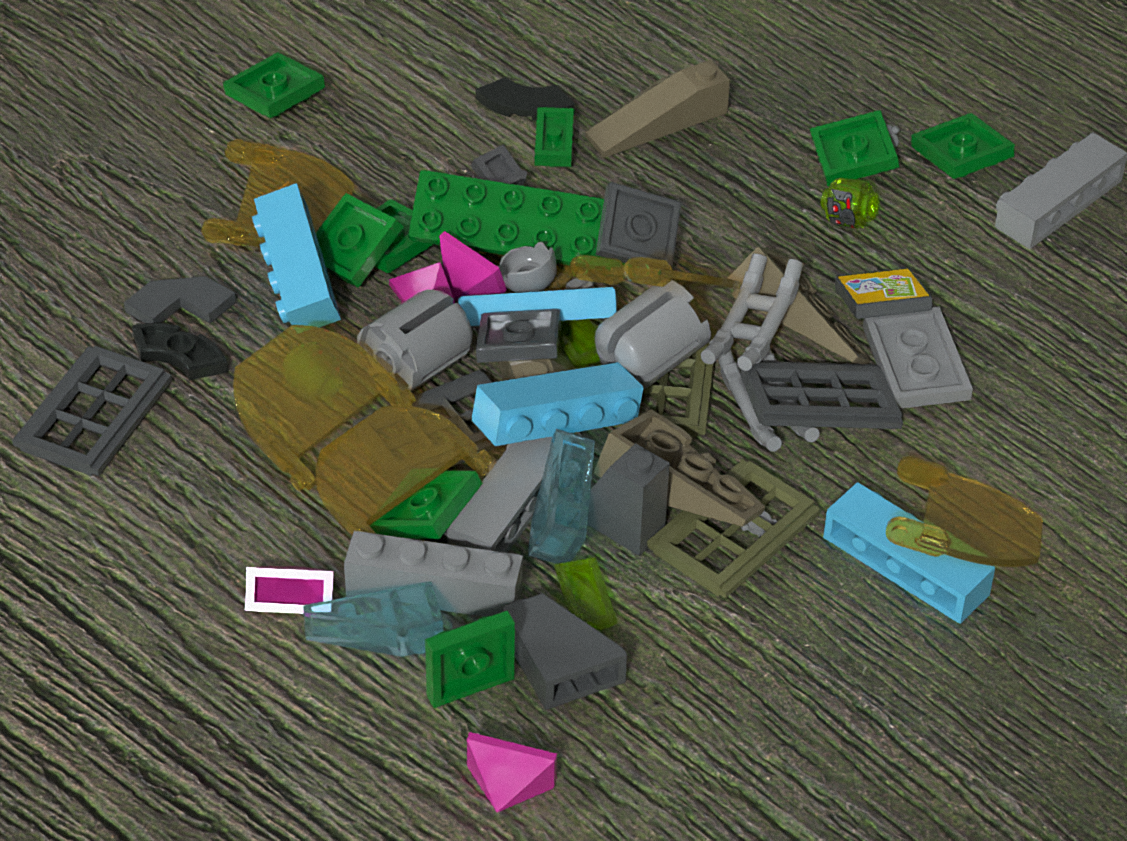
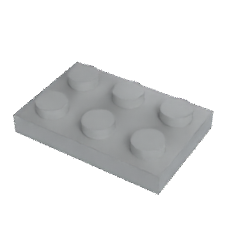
[863,307,973,409]

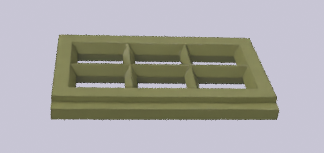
[615,325,717,437]
[647,459,821,599]

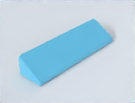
[458,287,618,326]

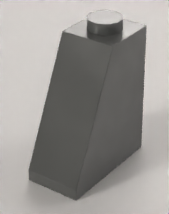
[573,443,670,556]
[503,593,627,710]

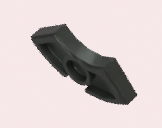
[476,77,575,121]
[132,323,228,381]

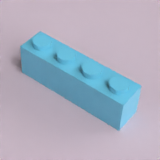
[252,183,341,336]
[472,362,644,446]
[823,482,995,624]

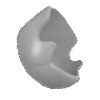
[498,242,557,293]

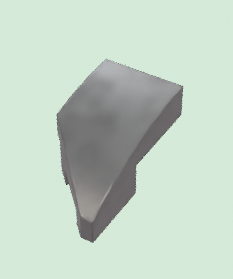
[471,145,527,186]

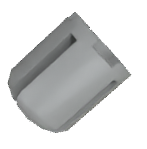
[595,279,711,389]
[357,289,473,396]

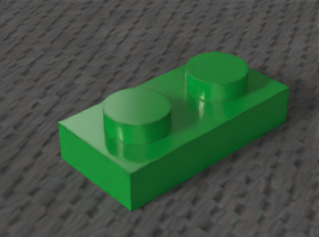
[534,107,574,167]

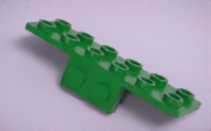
[408,170,637,275]

